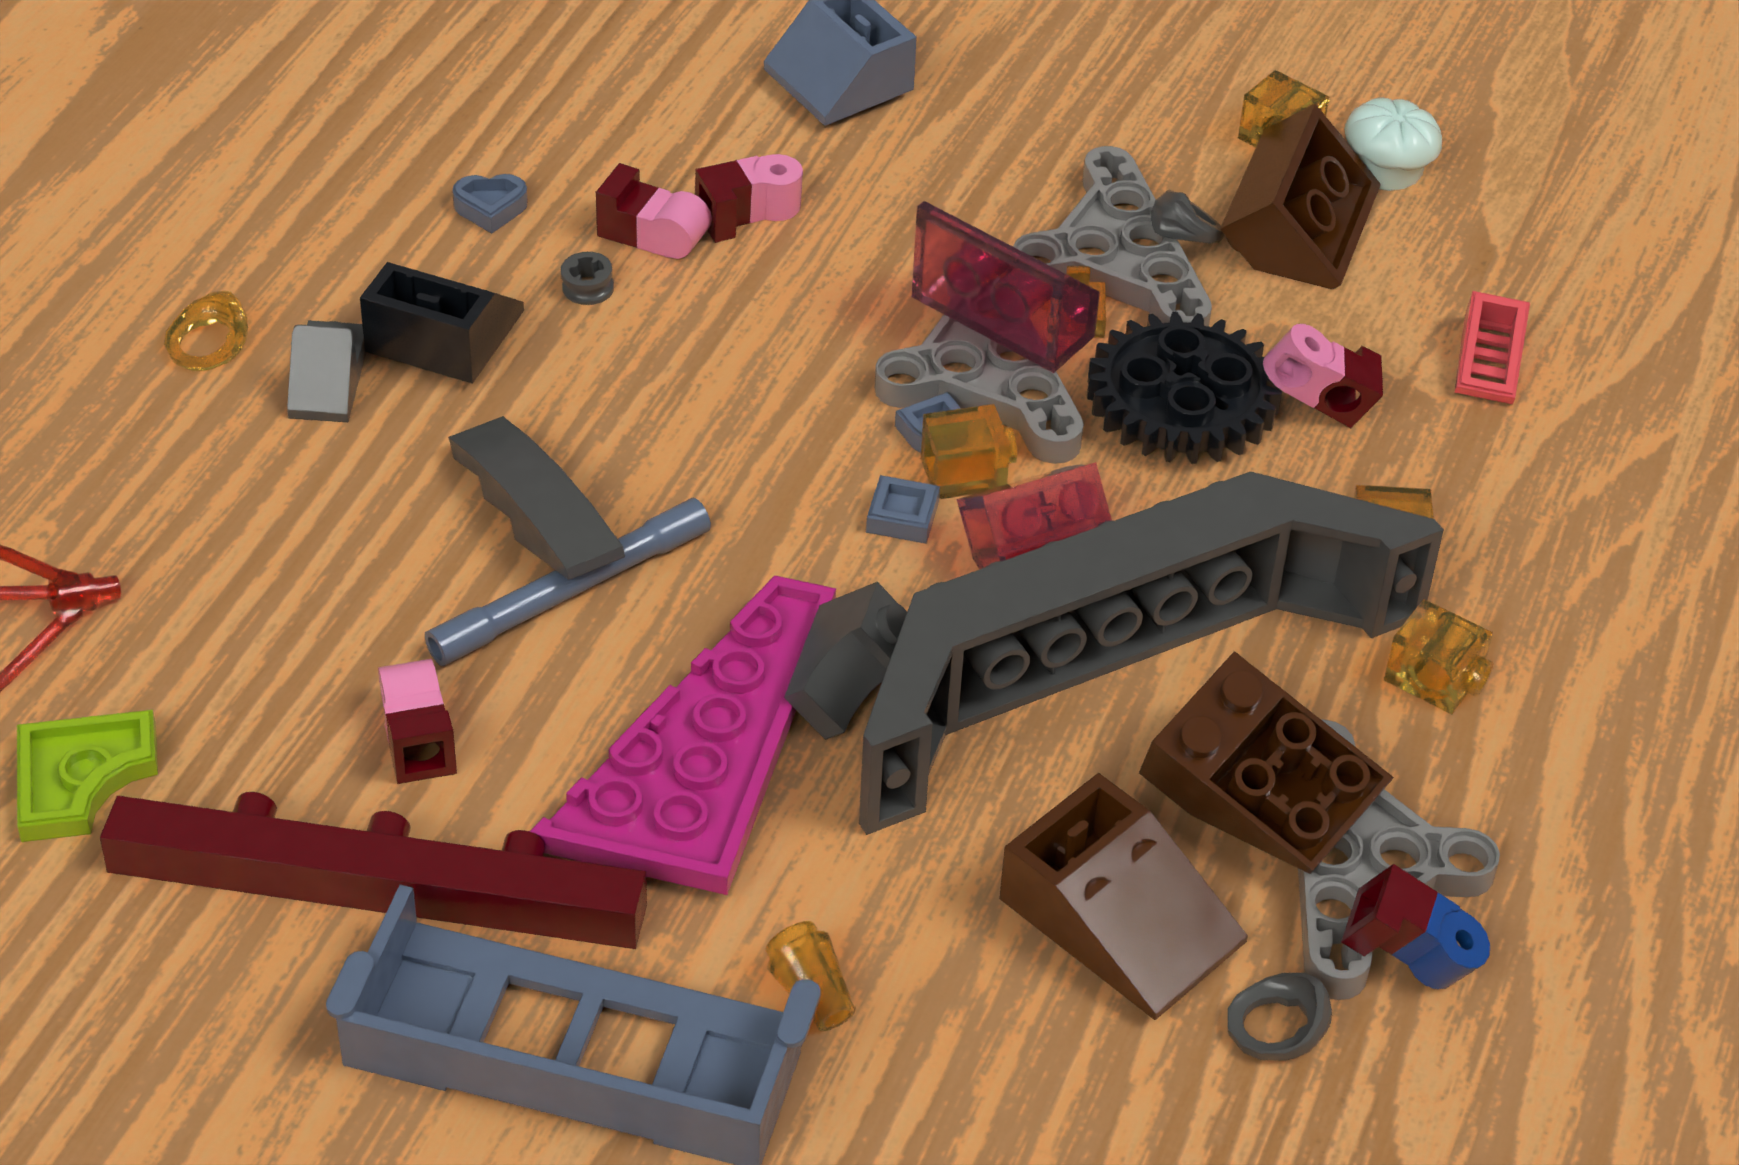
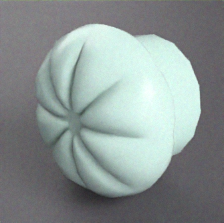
[1344,97,1442,191]

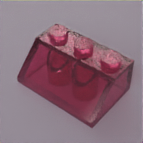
[911,201,1100,373]

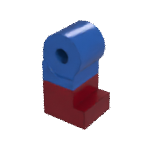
[1341,864,1490,989]

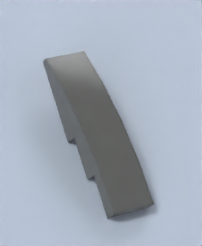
[448,416,625,580]

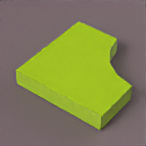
[17,710,158,842]

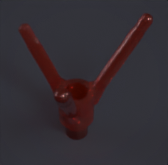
[0,544,121,692]

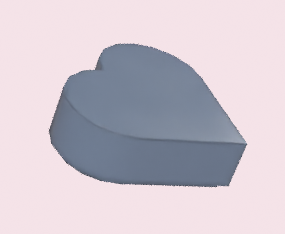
[452,174,528,233]

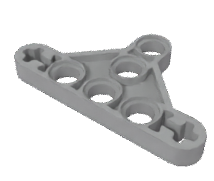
[1011,146,1212,326]
[874,254,1084,464]
[1298,719,1500,1000]

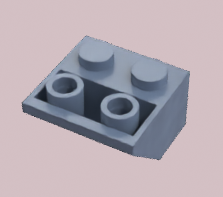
[764,0,917,126]

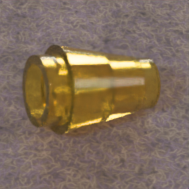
[765,921,856,1031]

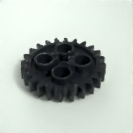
[1087,312,1282,464]

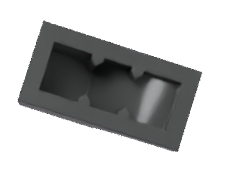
[784,581,907,740]

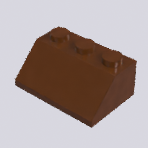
[1220,103,1381,289]

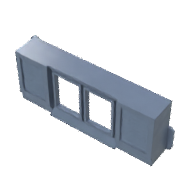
[326,885,821,1165]

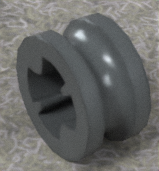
[561,251,614,305]

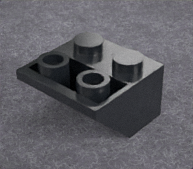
[360,262,524,384]

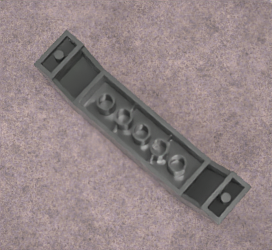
[859,471,1444,835]

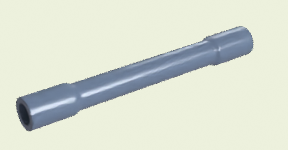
[425,498,711,666]

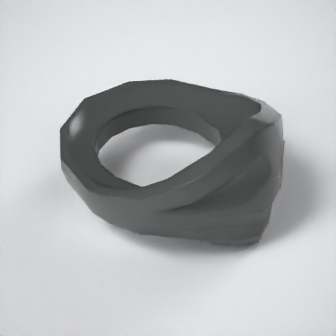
[1150,190,1224,244]
[1228,973,1332,1061]

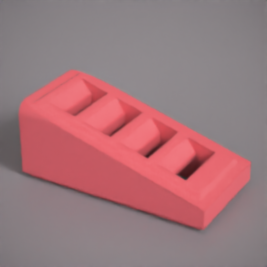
[1454,291,1530,404]

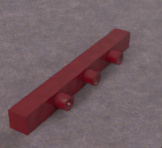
[100,792,647,949]

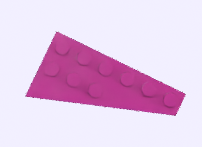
[529,575,836,895]

